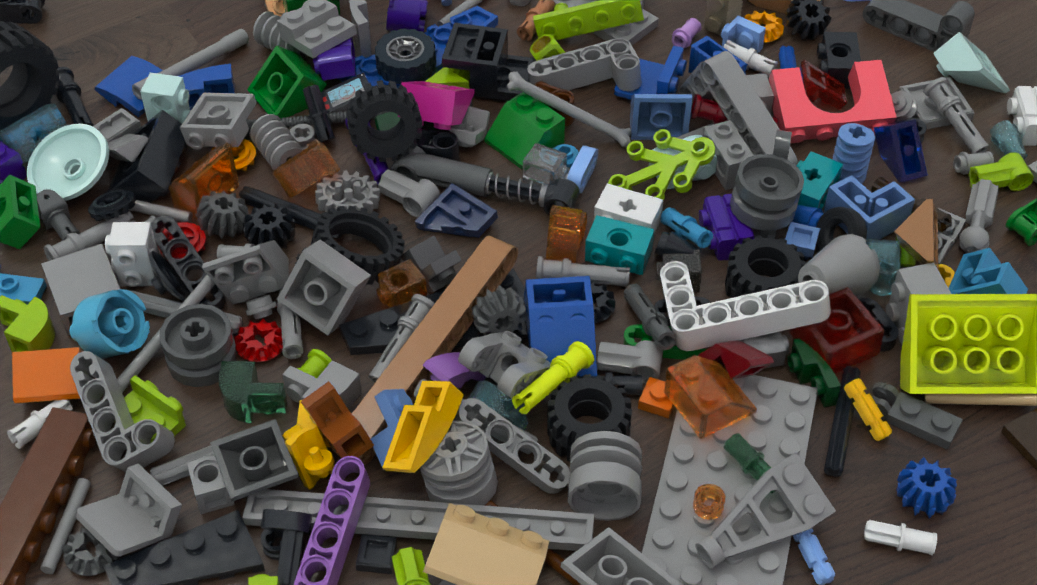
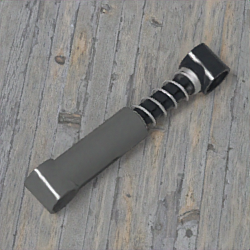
[391,146,580,220]

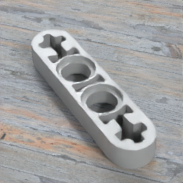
[455,398,571,494]

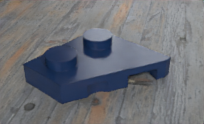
[415,183,498,238]

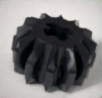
[785,0,832,40]
[243,203,295,248]

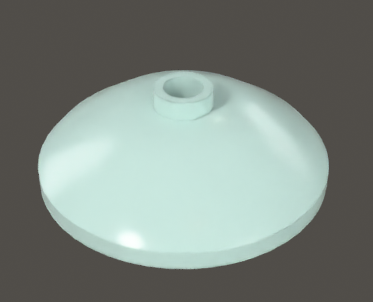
[27,124,109,201]

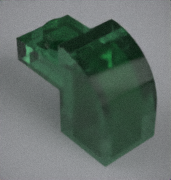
[219,361,288,423]

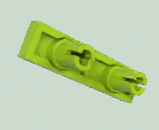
[533,0,644,40]

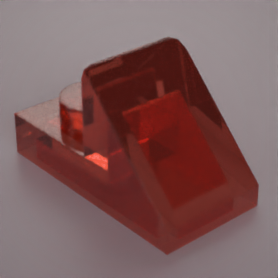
[800,59,847,110]

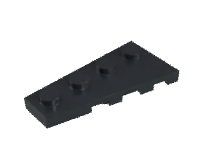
[104,510,265,585]

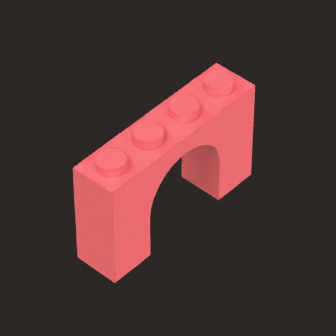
[769,60,897,143]

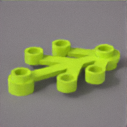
[608,129,716,200]

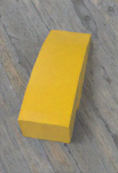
[382,381,464,473]

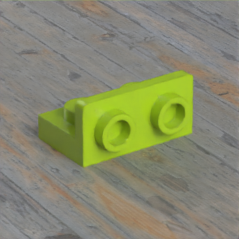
[115,375,186,443]

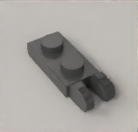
[872,381,963,449]

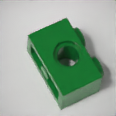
[0,174,40,249]

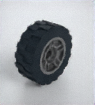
[375,29,436,84]

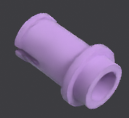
[672,18,702,48]

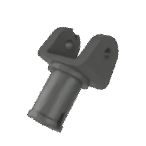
[37,189,80,240]

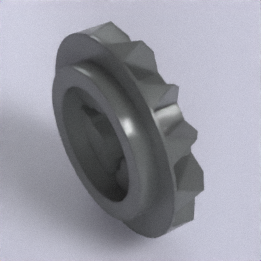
[62,525,119,576]

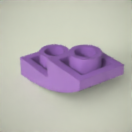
[423,352,486,389]

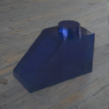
[874,119,928,182]

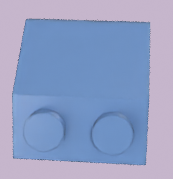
[630,94,692,140]

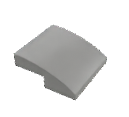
[349,0,371,58]

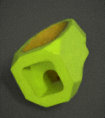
[529,34,566,61]

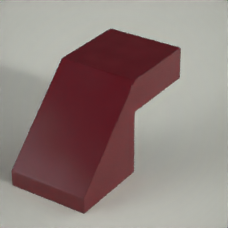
[696,340,774,379]

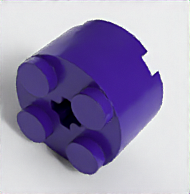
[386,0,428,32]

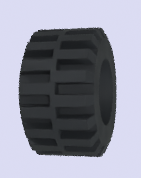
[346,80,423,162]
[725,235,806,298]
[547,374,632,462]

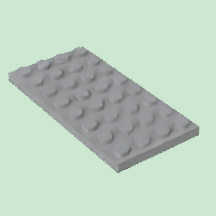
[642,361,817,585]

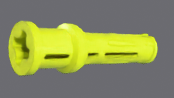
[512,341,594,414]

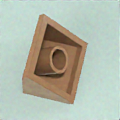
[894,199,939,271]

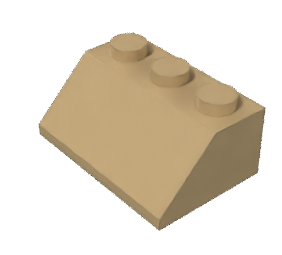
[423,503,549,585]

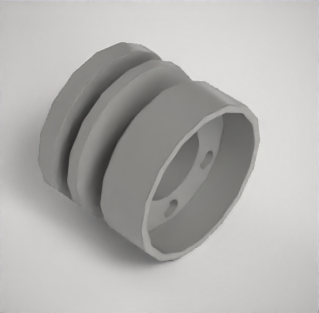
[420,421,498,505]
[568,431,642,521]

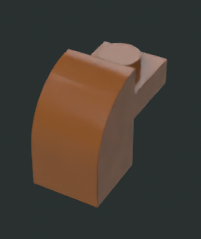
[300,381,374,459]

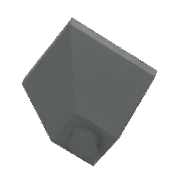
[210,419,298,502]

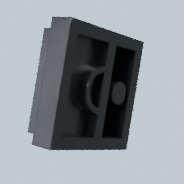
[442,23,535,101]

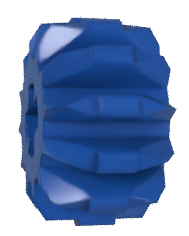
[896,457,957,518]

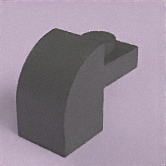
[402,236,462,293]

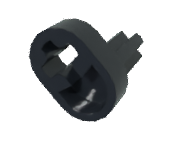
[261,509,312,585]

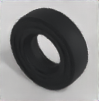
[816,207,867,251]

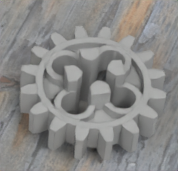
[315,170,380,214]

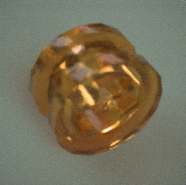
[693,484,726,520]

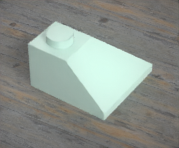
[933,32,1010,94]

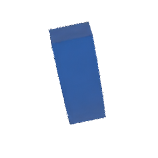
[179,64,235,110]

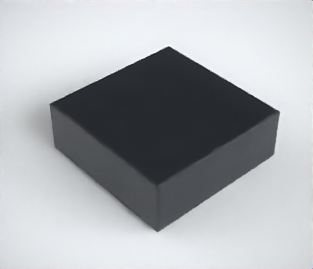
[356,534,397,574]

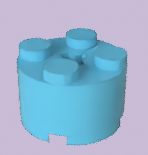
[69,289,150,359]

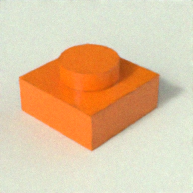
[638,377,680,419]

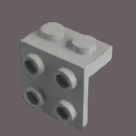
[75,464,182,556]

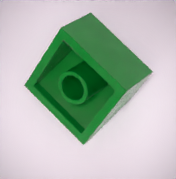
[247,45,327,119]
[484,92,565,171]

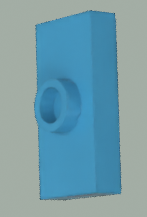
[0,273,47,305]

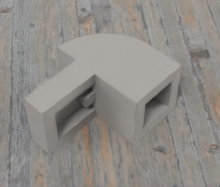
[282,361,362,409]

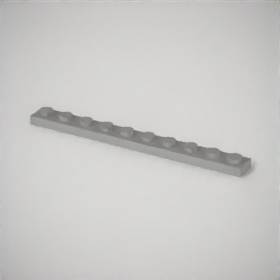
[242,489,595,551]

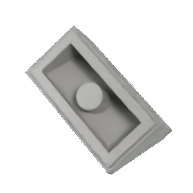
[108,134,148,162]

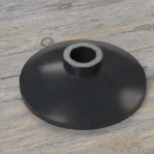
[149,251,190,302]

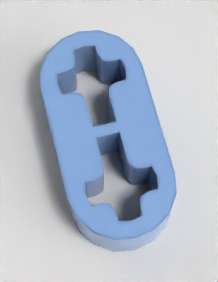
[567,145,599,193]

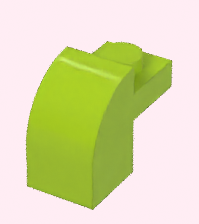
[0,295,55,352]

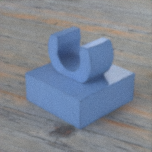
[785,222,820,260]

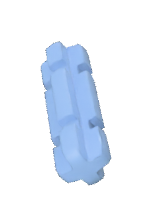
[793,528,835,585]

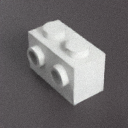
[105,222,159,287]

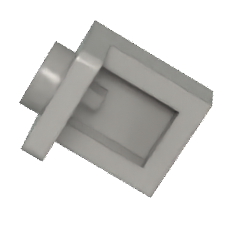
[449,106,490,147]

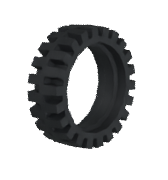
[311,206,405,285]

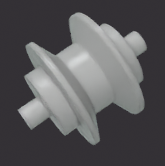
[891,91,918,122]

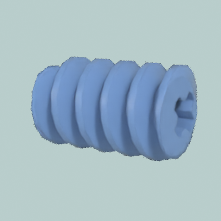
[833,123,876,184]

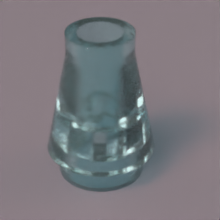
[990,120,1028,160]

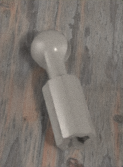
[960,179,999,253]

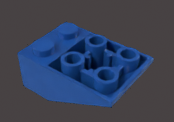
[524,276,597,376]

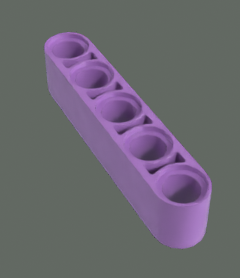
[294,456,370,585]

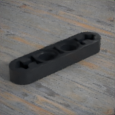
[151,216,226,310]

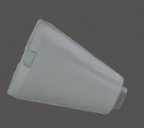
[798,234,880,296]

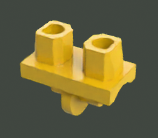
[282,422,334,490]

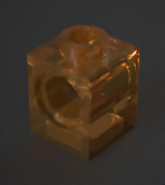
[376,259,427,308]

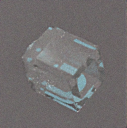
[523,143,569,186]

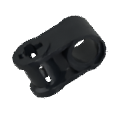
[0,0,45,24]
[416,127,460,161]

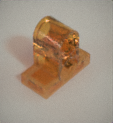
[272,139,341,198]
[545,205,587,263]

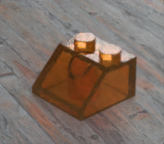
[169,142,239,219]
[664,355,757,439]

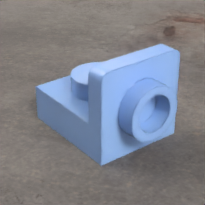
[721,15,766,53]

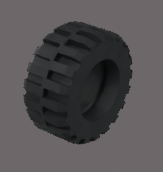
[0,21,59,136]

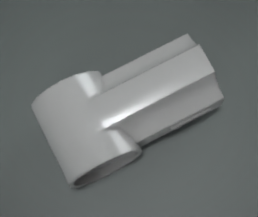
[378,169,440,218]
[597,340,663,384]

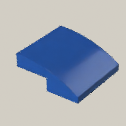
[94,56,163,118]

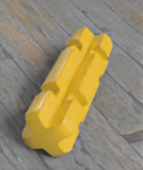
[844,378,892,441]

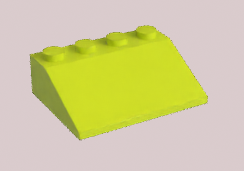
[900,294,1037,394]

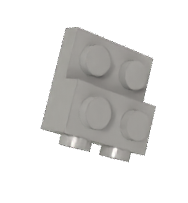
[277,0,357,58]
[180,93,257,151]

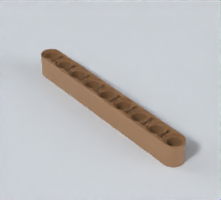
[352,235,518,465]

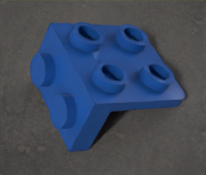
[614,45,687,99]

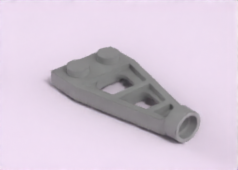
[695,452,836,568]

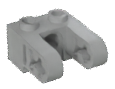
[458,331,551,399]

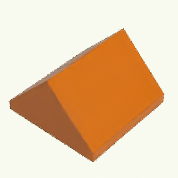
[12,347,83,403]

